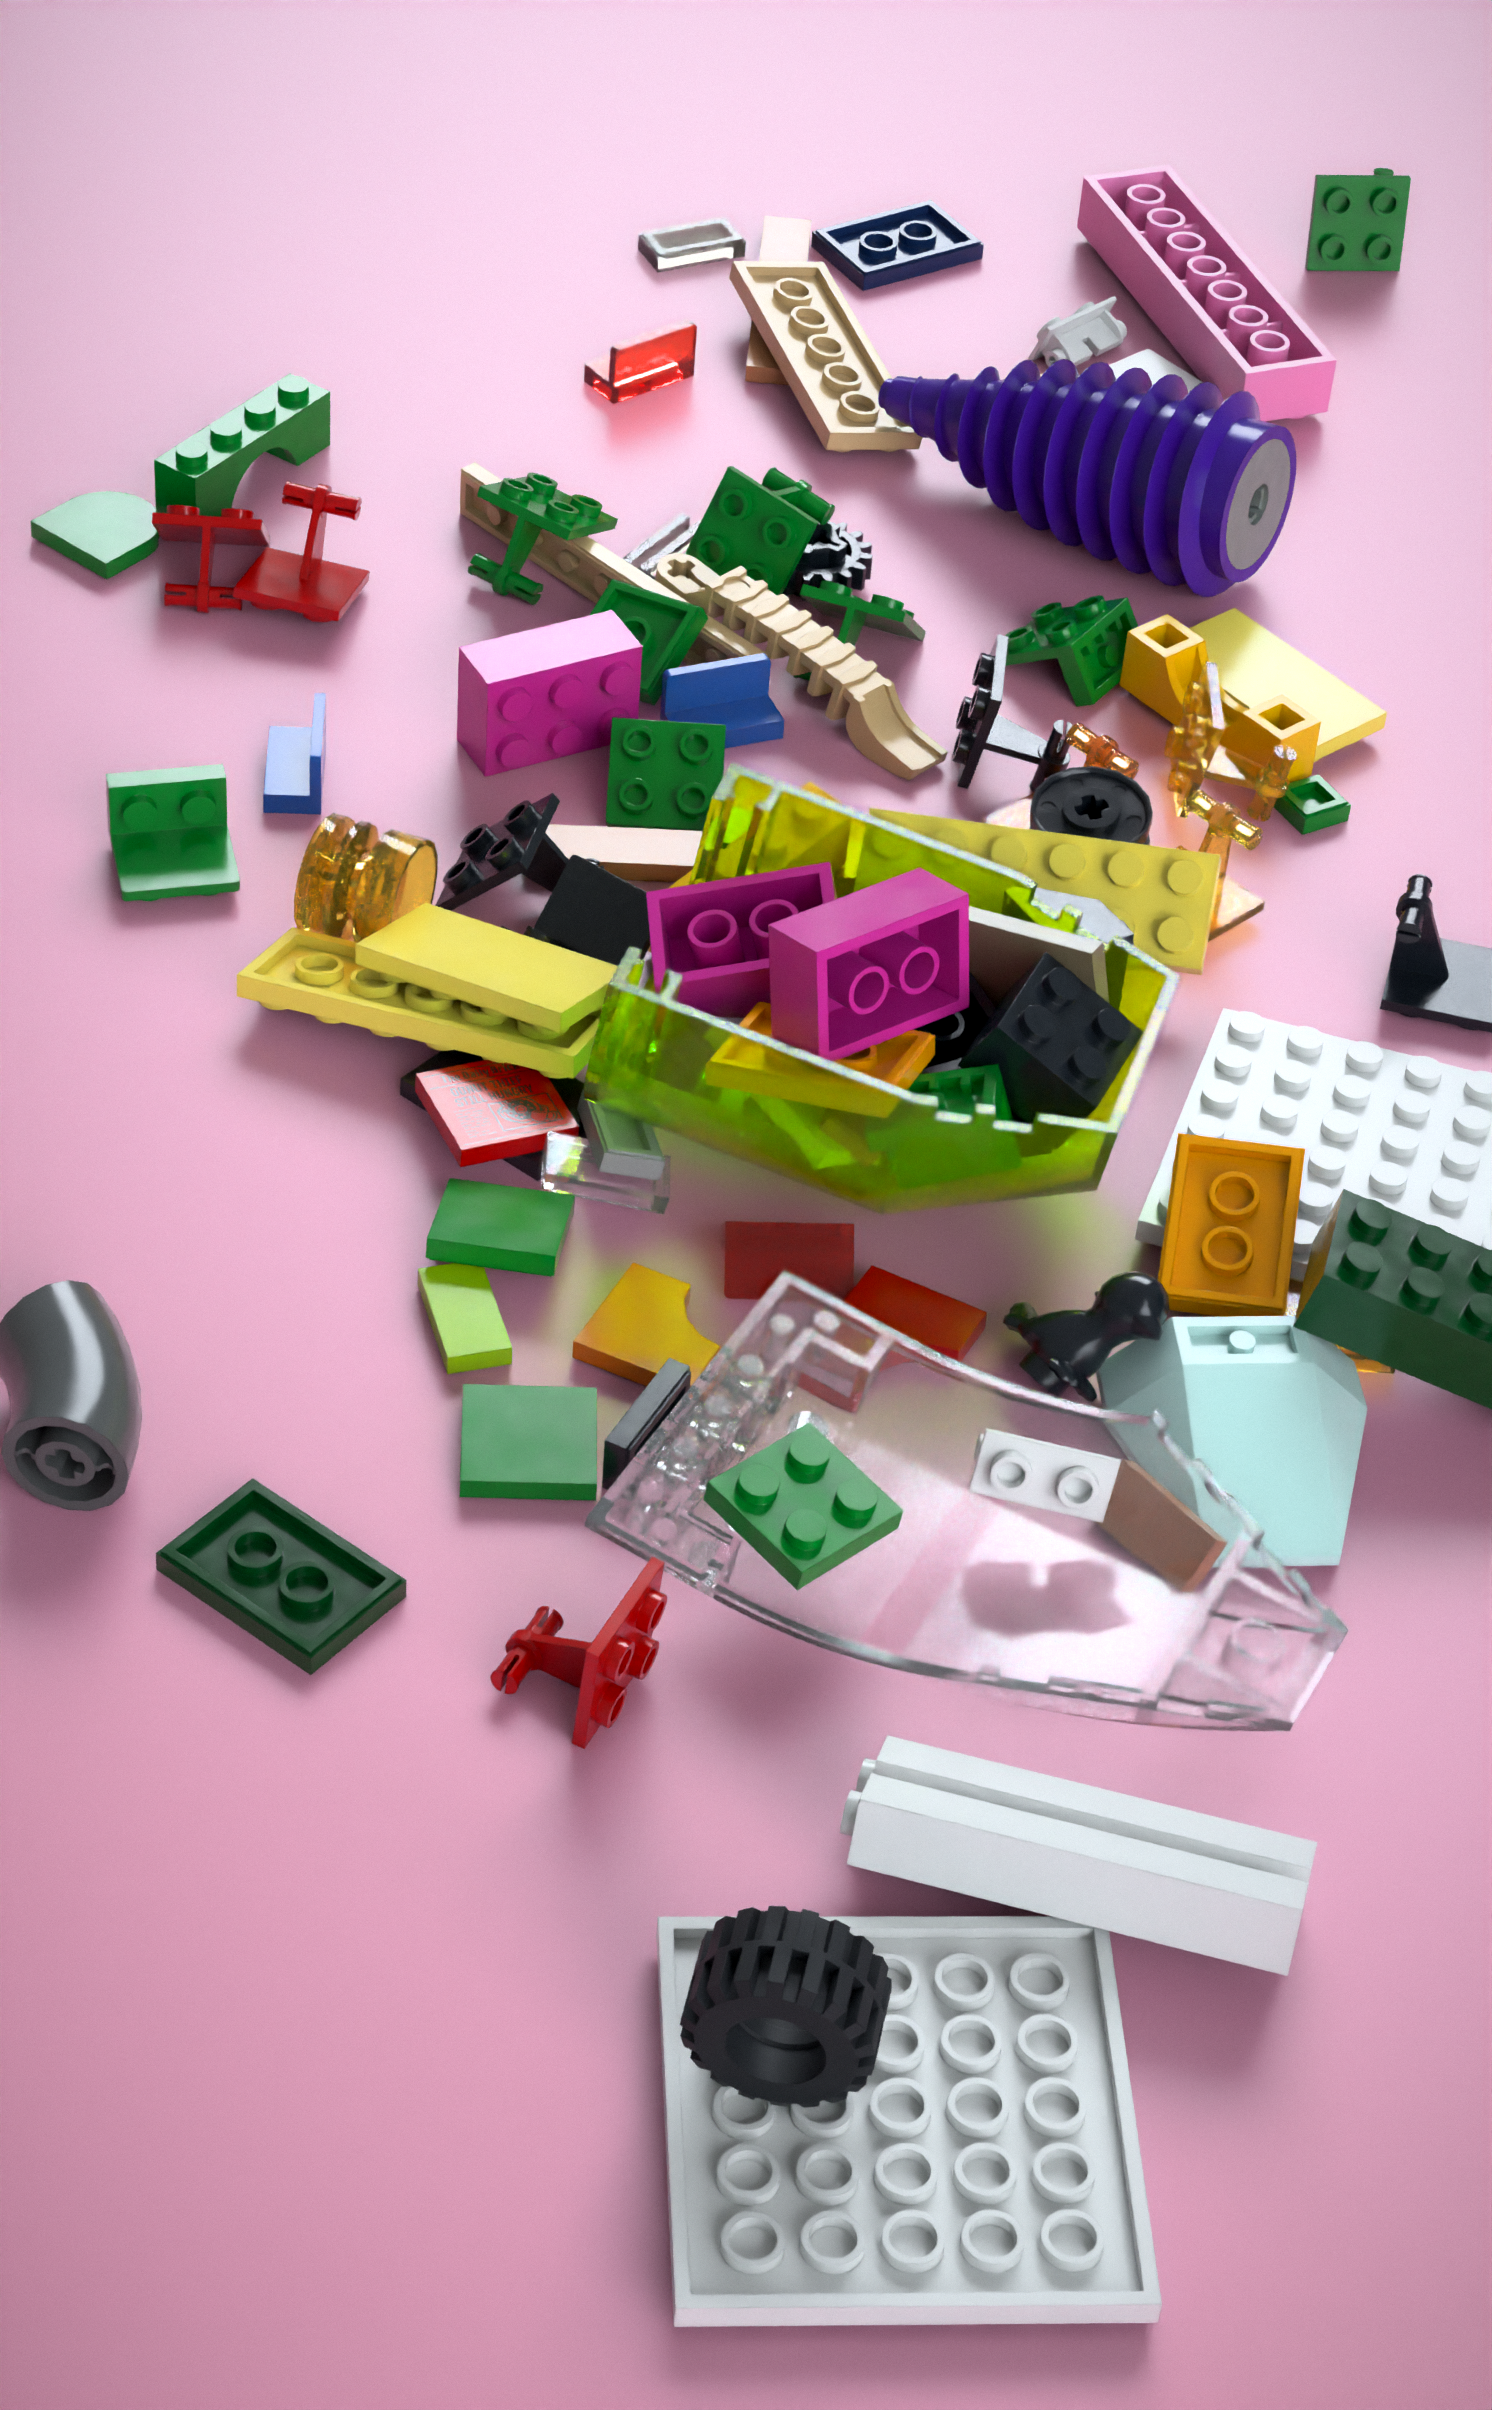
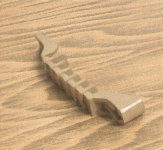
[655,553,948,780]

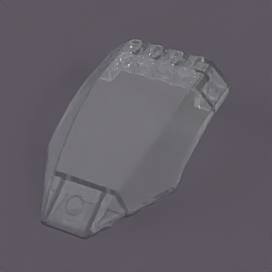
[584,1270,1349,1731]

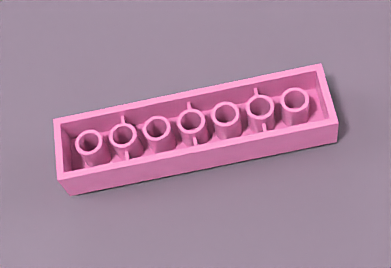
[1077,165,1337,421]

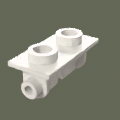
[1028,296,1127,367]
[969,1428,1121,1523]

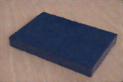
[811,200,984,291]

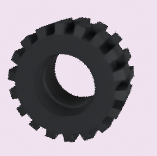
[680,1906,892,2108]

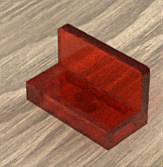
[584,320,697,404]
[721,1221,854,1301]

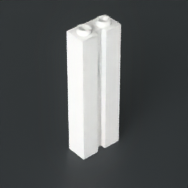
[840,1735,1317,1976]

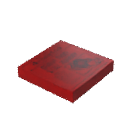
[415,1060,579,1167]

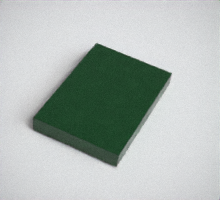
[156,1478,407,1675]

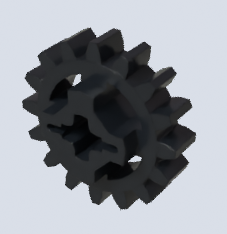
[783,521,873,602]

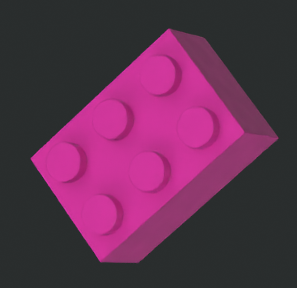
[457,610,642,777]
[646,862,838,1033]
[768,867,969,1068]

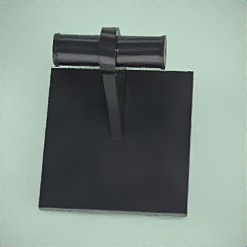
[952,634,1077,793]
[435,793,604,911]
[1380,874,1492,1033]

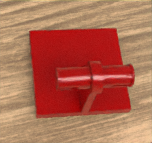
[233,481,370,622]
[152,505,270,613]
[490,1556,667,1749]

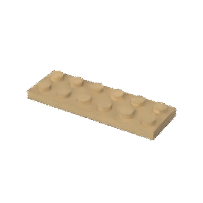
[729,261,923,452]

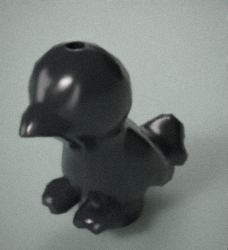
[1003,1271,1169,1403]

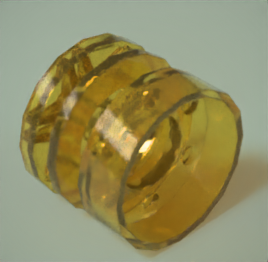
[294,813,438,943]

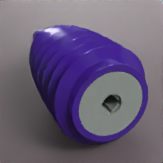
[878,359,1297,597]

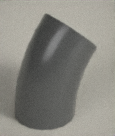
[0,1280,142,1511]

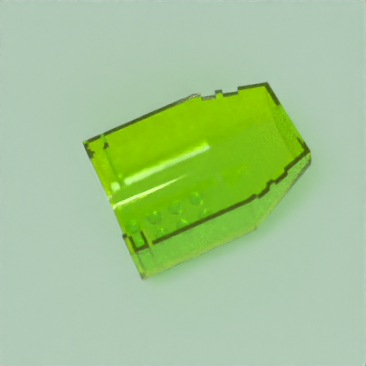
[584,762,1181,1215]

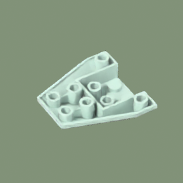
[1096,1316,1367,1567]

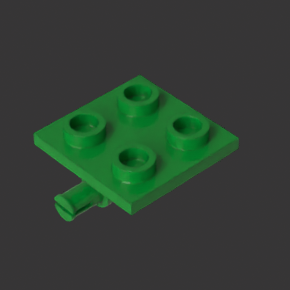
[1305,168,1411,271]
[685,466,835,595]
[468,473,618,605]
[793,580,926,693]

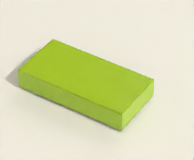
[417,1263,512,1374]

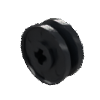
[1029,766,1153,845]

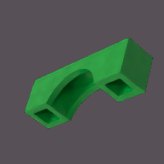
[154,373,330,517]

